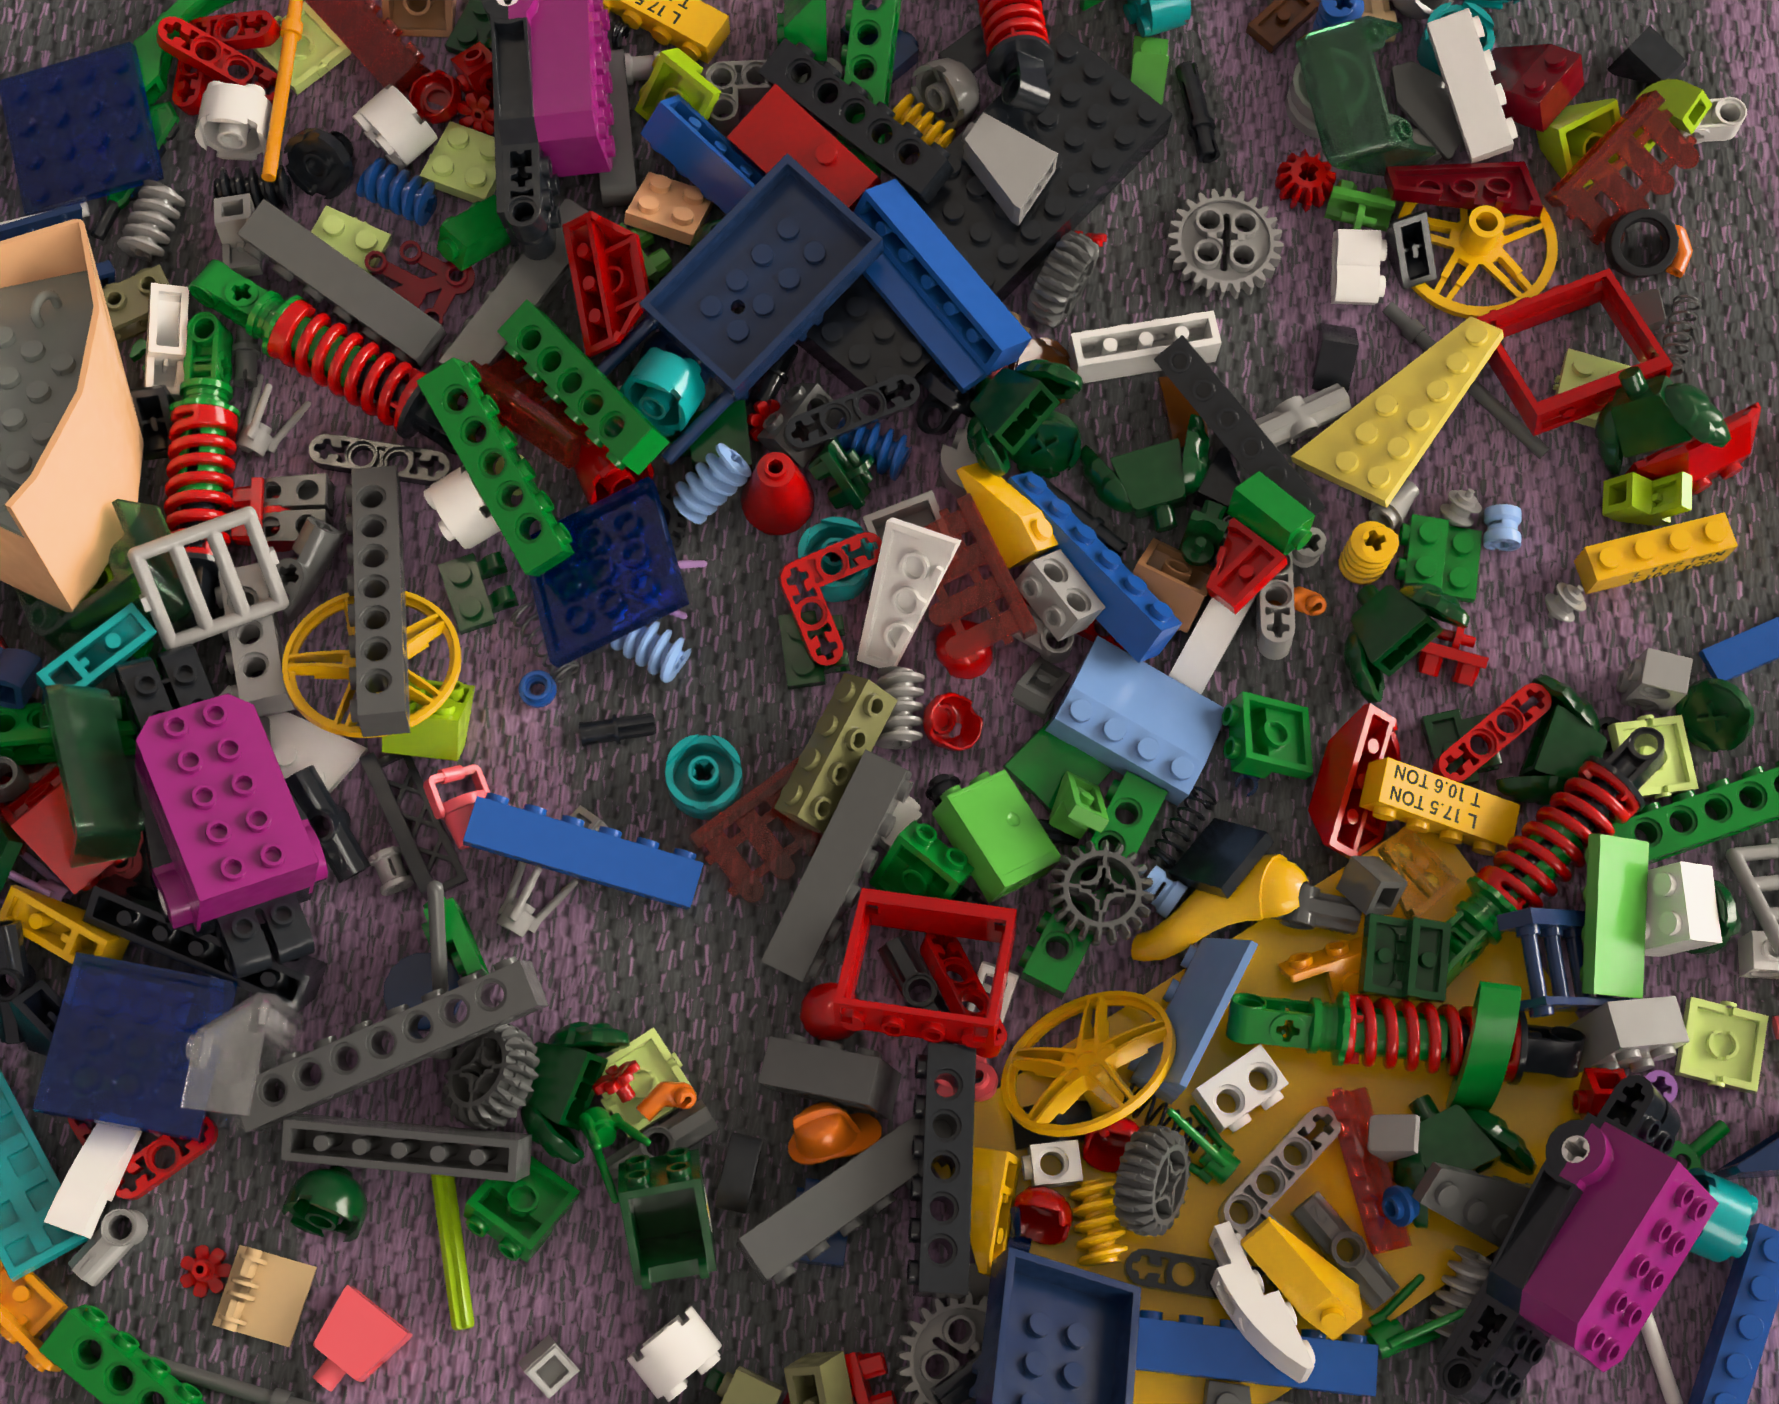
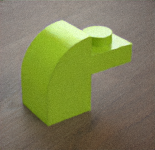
[1626,79,1713,154]
[1602,471,1692,526]

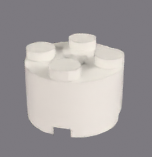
[195,81,272,161]
[352,84,438,171]
[423,465,501,549]
[627,1306,722,1402]

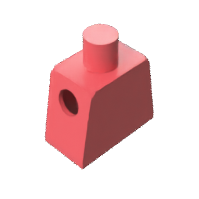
[312,1285,413,1392]

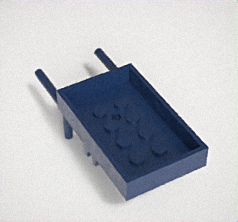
[596,153,884,466]
[969,1247,1141,1404]

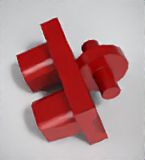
[1417,626,1489,687]
[844,1351,898,1404]

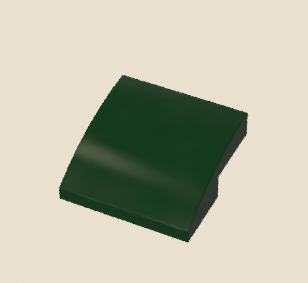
[1358,913,1451,1003]

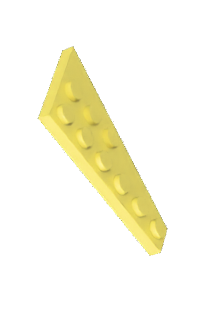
[1291,316,1504,508]

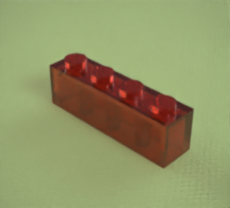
[305,0,431,96]

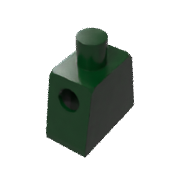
[667,400,753,475]

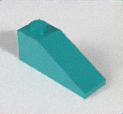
[36,602,157,712]

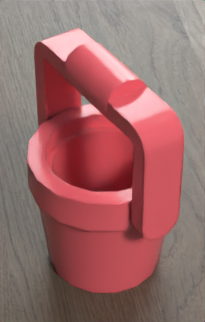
[423,765,490,850]

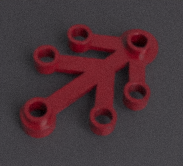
[350,240,475,326]

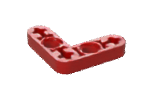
[172,10,281,116]
[778,532,882,666]
[68,1098,218,1200]

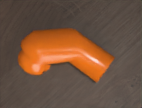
[1660,225,1693,278]
[1268,586,1327,616]
[636,1081,697,1121]

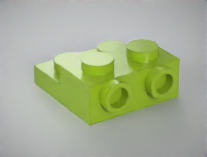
[634,47,721,121]

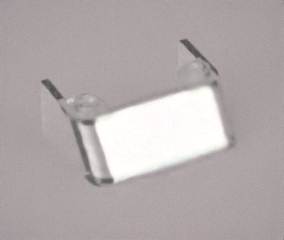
[181,992,303,1135]

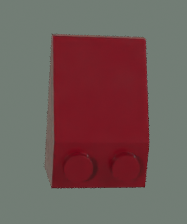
[1490,44,1584,132]

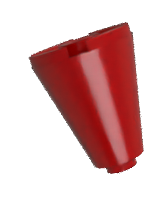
[560,418,654,515]
[741,452,815,535]

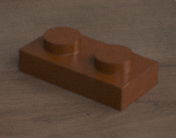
[1246,0,1320,53]

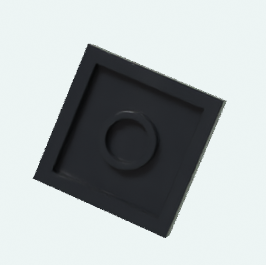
[1169,818,1274,899]

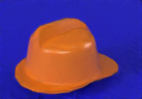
[788,1102,882,1165]

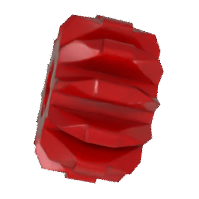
[1275,149,1336,213]

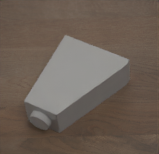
[961,112,1058,226]

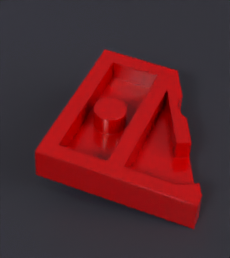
[1206,517,1288,615]

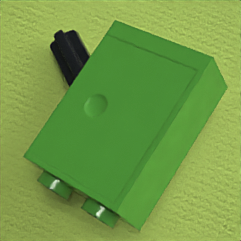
[932,769,1079,904]

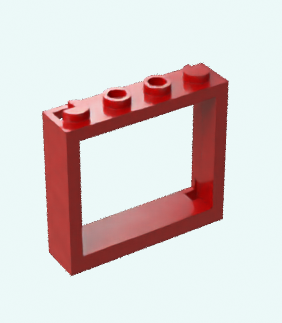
[1477,268,1673,437]
[833,888,1017,1049]

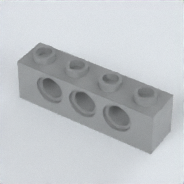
[214,563,294,717]

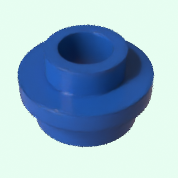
[518,670,557,708]
[1382,1185,1420,1227]

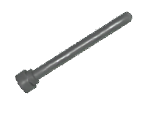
[427,880,460,1059]

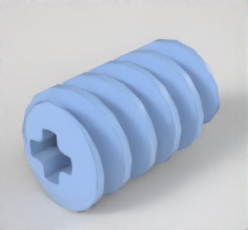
[673,443,752,525]
[607,605,691,683]

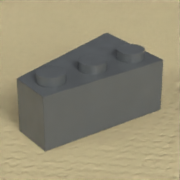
[758,1033,902,1120]

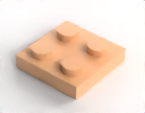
[624,172,714,245]

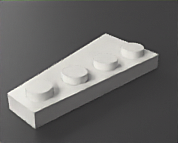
[857,517,962,668]
[219,685,369,793]

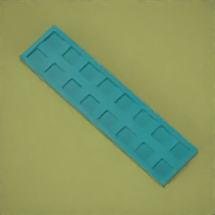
[0,1069,89,1282]

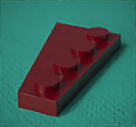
[1384,161,1543,217]

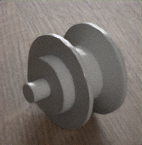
[1440,488,1482,527]
[1545,582,1586,623]

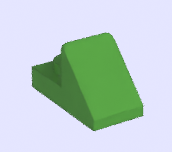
[1130,36,1169,105]
[1049,771,1109,839]

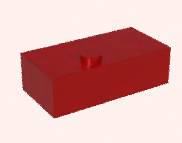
[727,83,882,212]

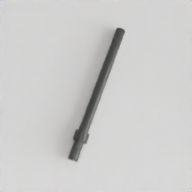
[1382,301,1550,459]
[90,1340,318,1404]

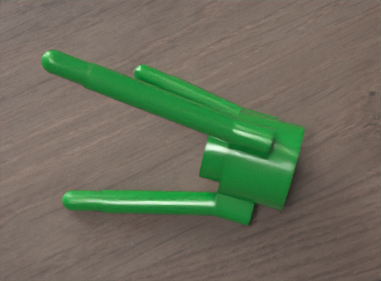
[1167,1105,1241,1185]
[579,1106,651,1204]
[1364,1274,1467,1360]

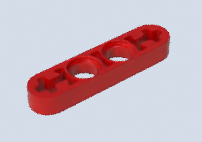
[156,16,277,105]
[1432,683,1552,783]
[920,933,1007,1058]

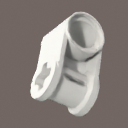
[1677,97,1747,144]

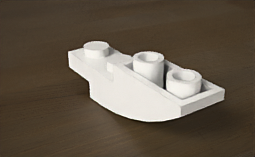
[1208,1221,1315,1384]

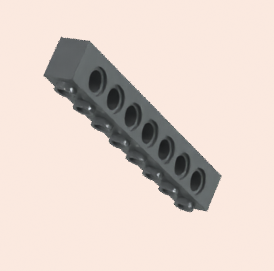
[345,465,410,737]
[230,956,549,1132]

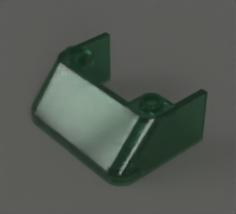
[1296,16,1437,176]
[14,499,191,654]
[39,684,146,868]

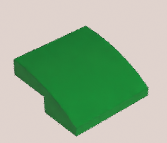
[1002,716,1113,814]

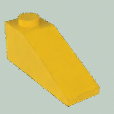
[956,463,1058,570]
[0,884,130,976]
[970,1147,1021,1277]
[1241,1216,1363,1341]

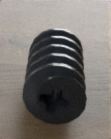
[213,165,293,211]

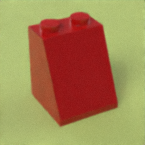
[1,760,137,895]

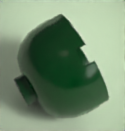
[282,1166,368,1242]

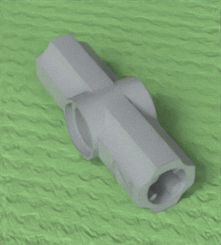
[1254,383,1352,447]

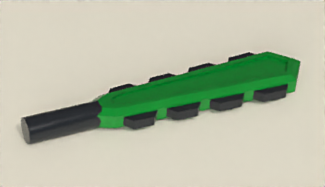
[90,101,180,241]

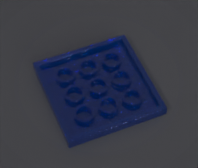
[0,42,164,215]
[529,476,690,668]
[33,952,238,1141]

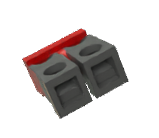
[231,473,334,552]

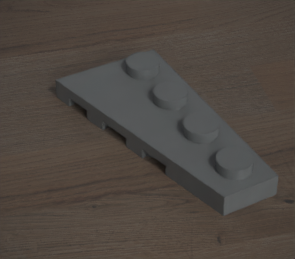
[1411,1162,1532,1248]

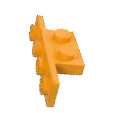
[1278,916,1424,1003]
[0,1259,68,1372]

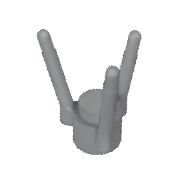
[236,374,311,458]
[496,861,578,938]

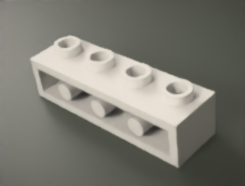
[1427,8,1518,163]
[1067,310,1222,383]

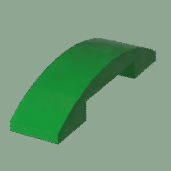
[1446,981,1522,1112]

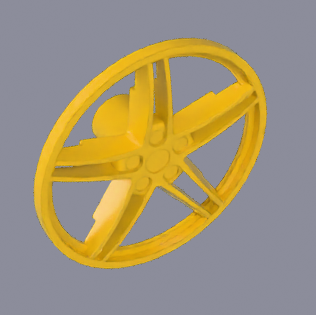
[1397,202,1558,319]
[282,591,462,738]
[1001,991,1176,1137]

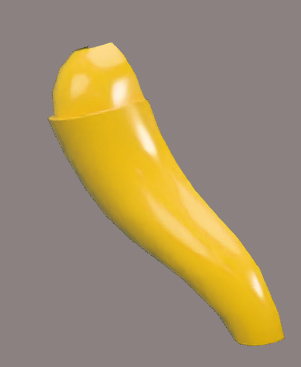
[1131,854,1310,961]

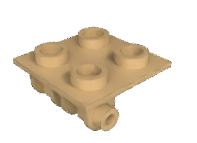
[212,1245,317,1347]

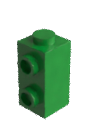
[437,195,511,272]
[1227,471,1315,556]

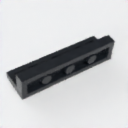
[359,752,469,901]

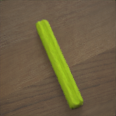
[431,1174,475,1331]

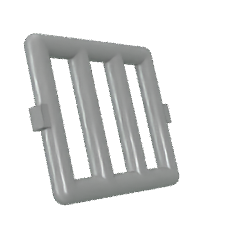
[127,506,289,650]
[1725,838,1779,955]

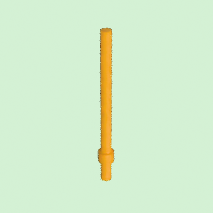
[261,0,303,182]

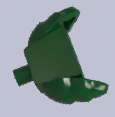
[967,359,1083,477]
[1595,366,1731,475]
[1080,414,1210,533]
[1344,583,1470,703]
[1495,674,1607,807]
[521,1022,630,1164]
[1393,1094,1537,1229]

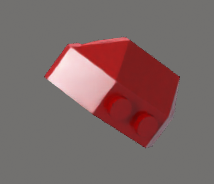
[562,211,650,358]
[1625,402,1762,495]
[1308,703,1401,859]

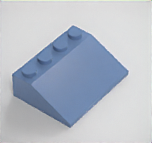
[1045,636,1224,806]
[1127,938,1258,1105]

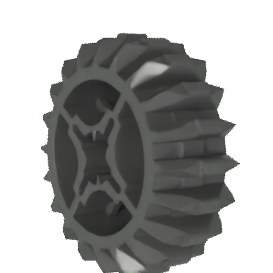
[1027,230,1099,329]
[1047,840,1154,946]
[442,1023,540,1130]
[1113,1125,1191,1237]

